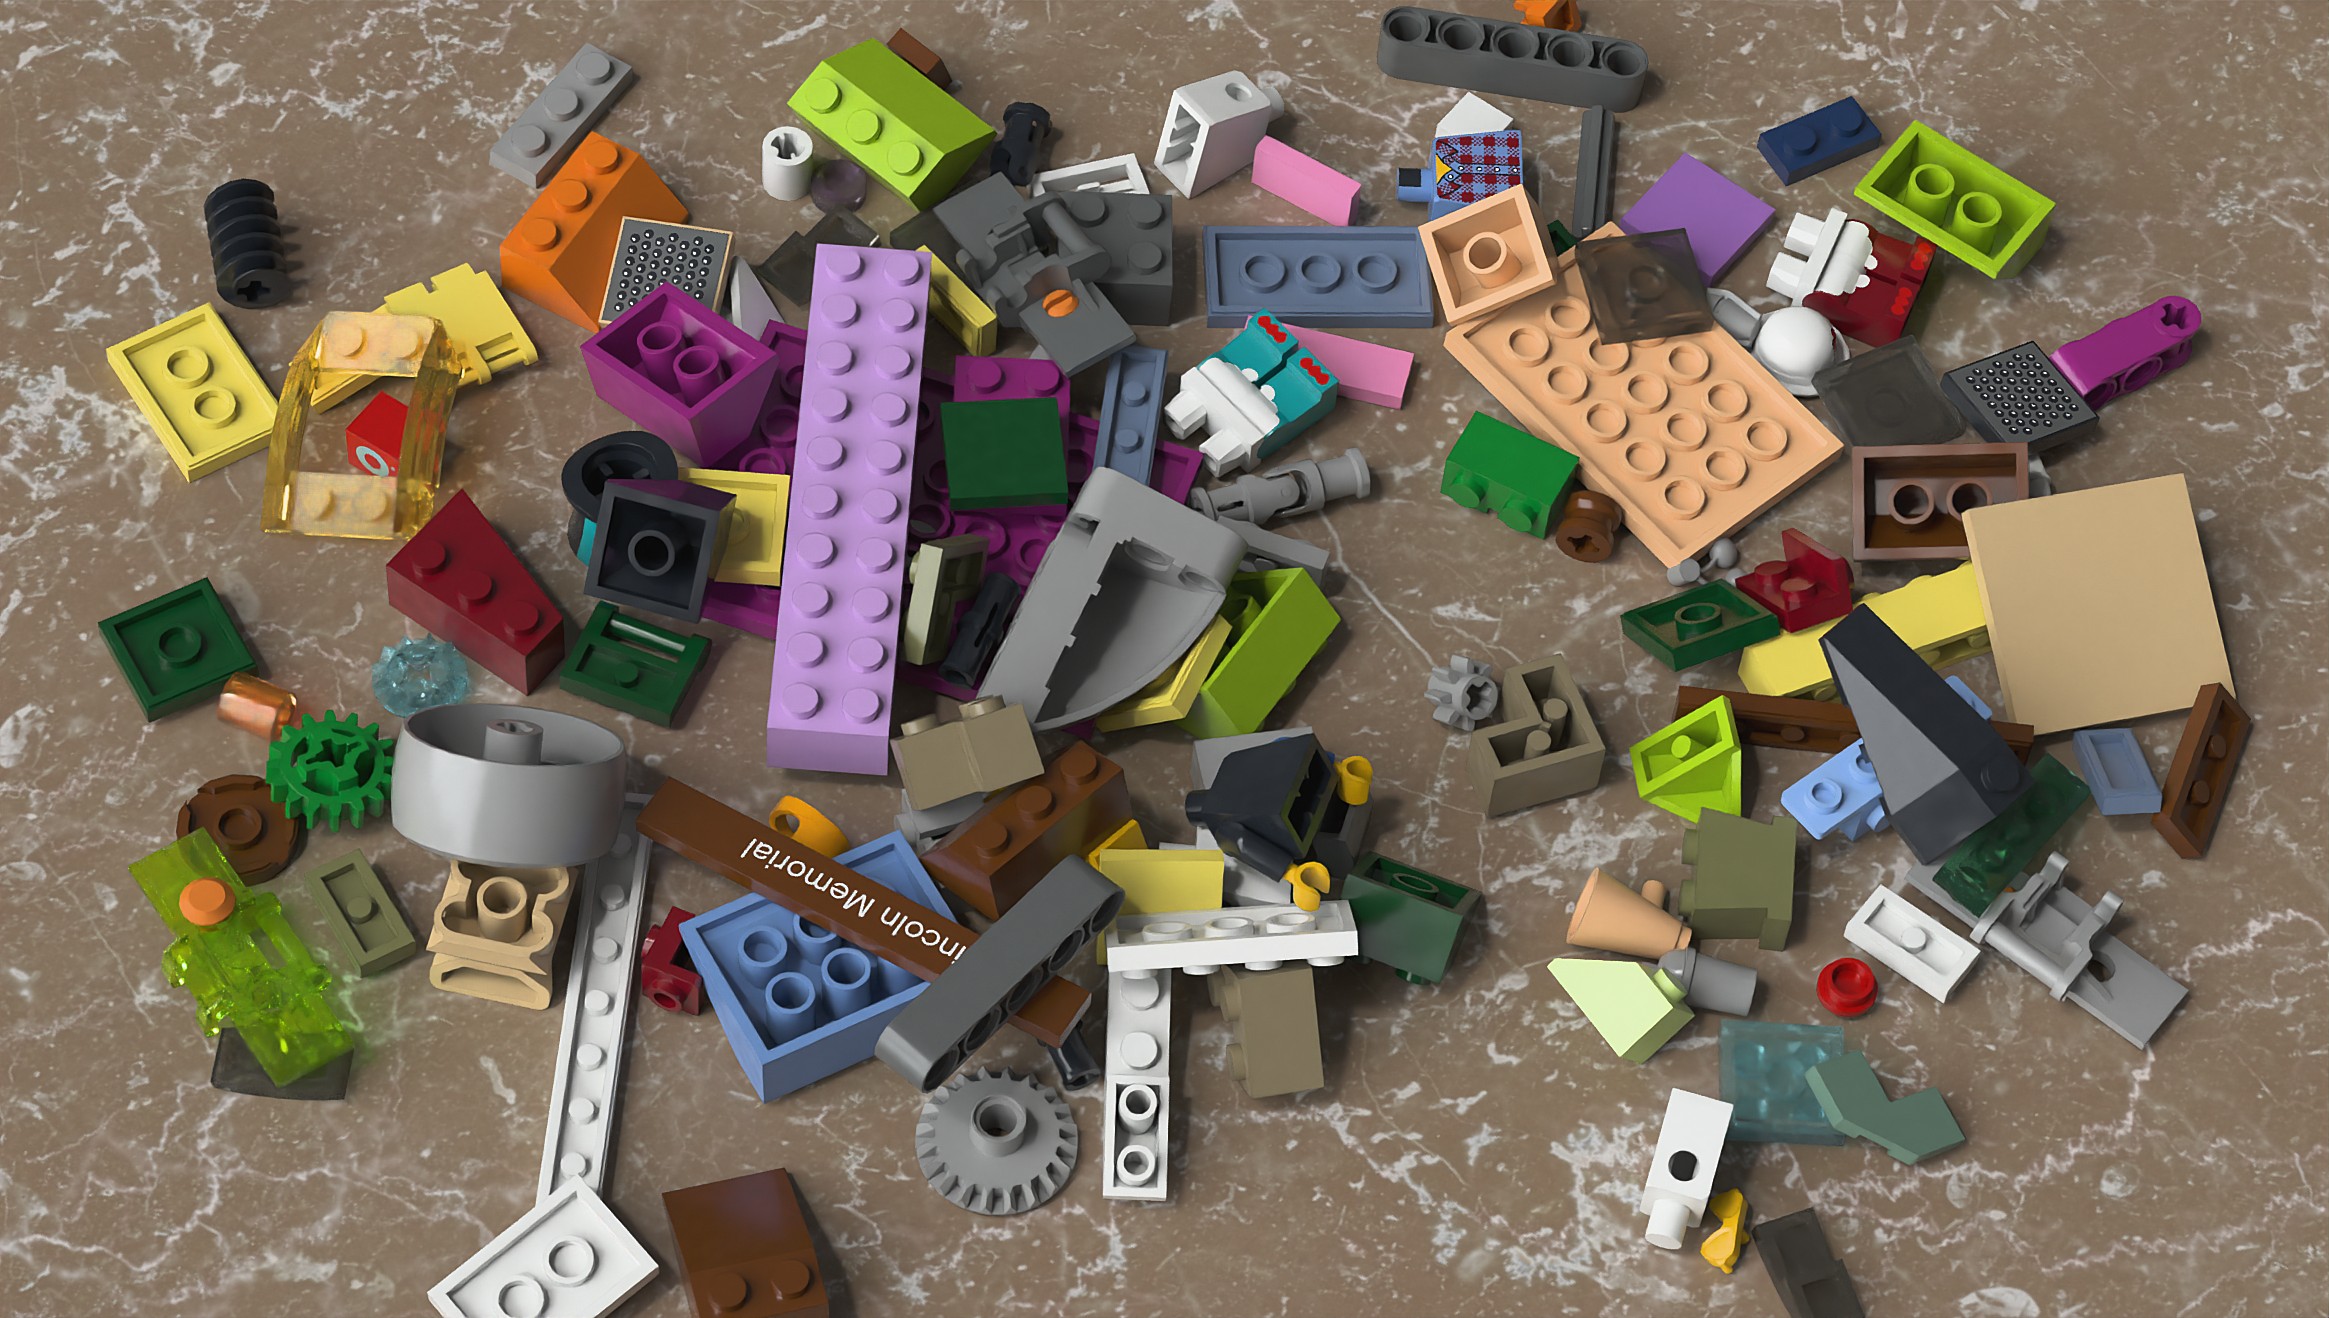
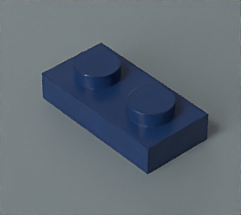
[1757,96,1882,186]

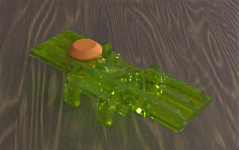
[127,827,354,1089]

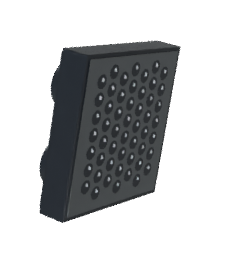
[1939,340,2100,456]

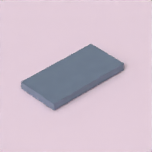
[1202,226,1434,328]

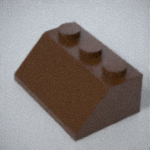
[1852,442,2030,562]
[918,741,1133,922]

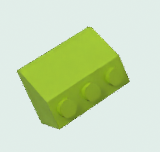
[787,37,998,220]
[1854,119,2056,280]
[1170,567,1341,740]

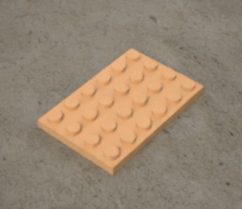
[1443,221,1844,568]

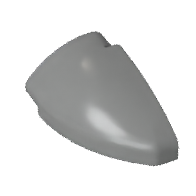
[975,467,1248,737]

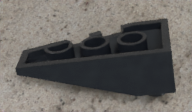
[1818,603,2036,865]

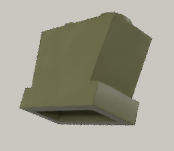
[1678,807,1797,952]

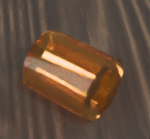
[217,671,296,742]

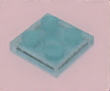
[1718,1020,1847,1146]

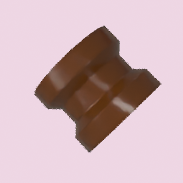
[1555,490,1623,563]

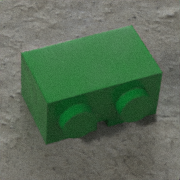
[1440,410,1580,540]

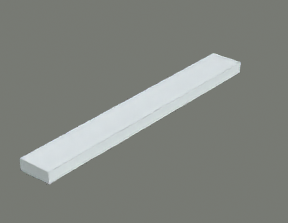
[535,792,654,1207]

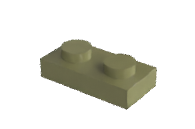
[304,848,417,979]

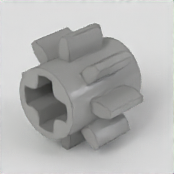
[1424,654,1501,731]

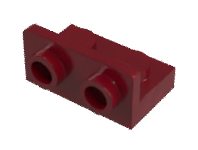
[1735,527,1854,633]

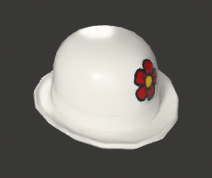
[1743,306,1850,397]

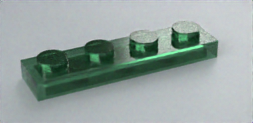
[1931,753,2092,919]

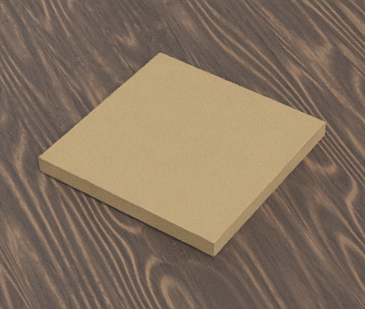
[1961,473,2236,738]

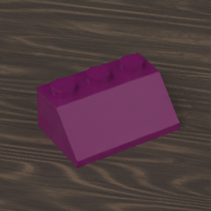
[580,281,779,469]

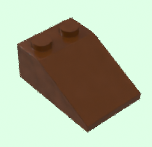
[662,1167,829,1318]

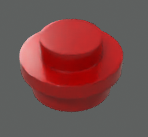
[1816,958,1878,1017]

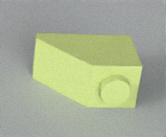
[1547,958,1695,1064]

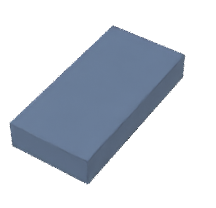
[2072,728,2162,815]

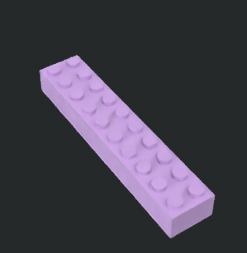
[767,243,932,775]

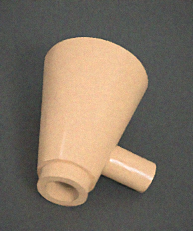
[1566,867,1692,960]

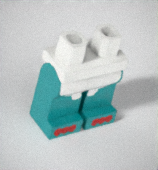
[1163,307,1339,477]

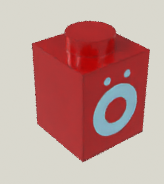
[345,391,441,496]

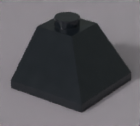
[583,479,737,624]

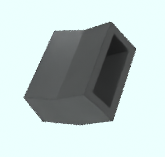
[1312,781,1374,880]

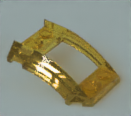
[260,311,465,540]

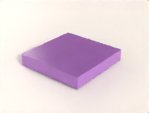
[1619,152,1776,288]

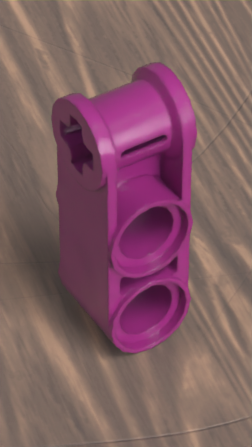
[2049,296,2201,411]

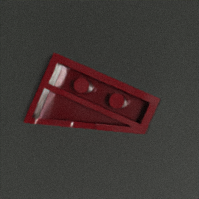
[386,488,565,696]

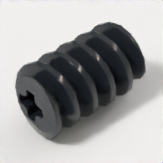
[204,178,290,309]

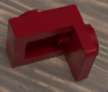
[641,906,704,1016]

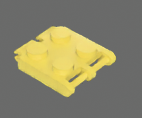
[384,263,538,405]

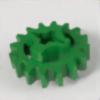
[266,710,394,833]

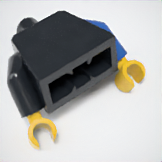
[1185,733,1373,912]

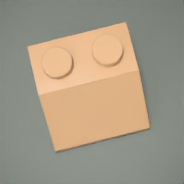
[1418,184,1557,327]

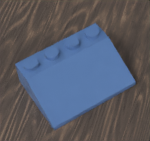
[679,829,958,1104]

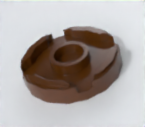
[176,774,300,888]

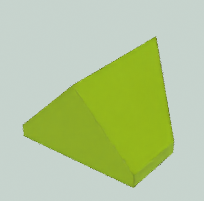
[1629,695,1741,824]

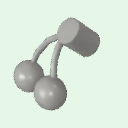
[1667,537,1748,587]

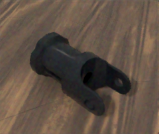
[989,102,1053,187]

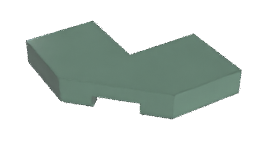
[1804,1049,1965,1165]

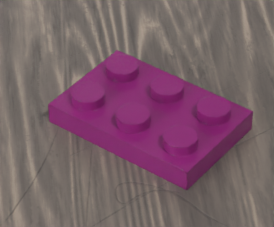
[949,355,1070,516]

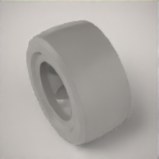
[391,703,627,869]

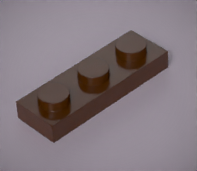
[2150,682,2251,859]

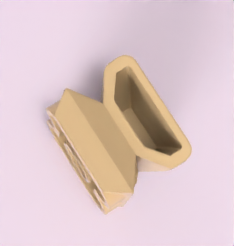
[426,859,579,1010]

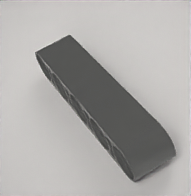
[1376,6,1649,113]
[874,854,1126,1094]

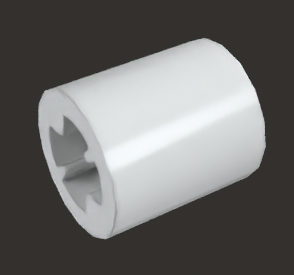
[762,126,813,201]

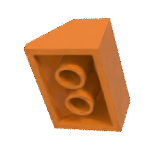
[500,131,689,334]

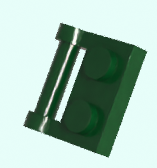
[559,600,712,728]

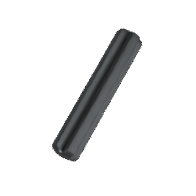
[1571,104,1615,243]

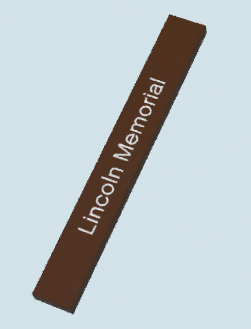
[635,776,1091,1049]

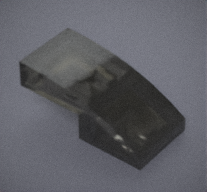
[757,202,882,307]
[210,1024,355,1100]
[1750,1207,1865,1318]

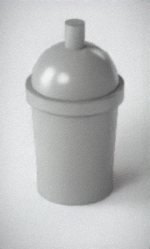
[1641,947,1757,1016]

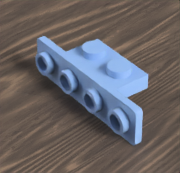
[1781,675,1992,842]

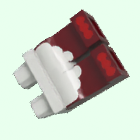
[1766,208,1938,355]

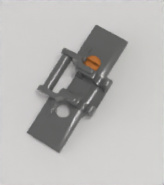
[933,171,1137,378]

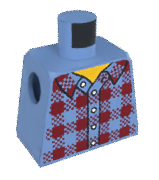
[1396,130,1523,222]

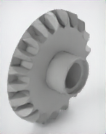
[915,1065,1078,1215]

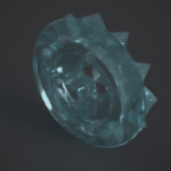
[372,633,468,718]

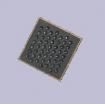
[598,216,737,329]

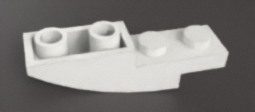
[1103,968,1171,1201]

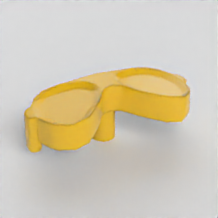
[1700,1188,1750,1274]

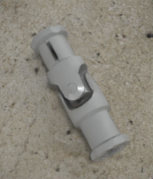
[1190,447,1370,526]

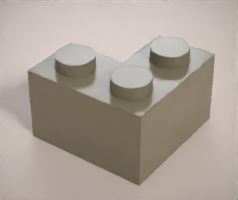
[1465,653,1606,818]
[889,694,1045,811]
[1207,959,1324,1099]

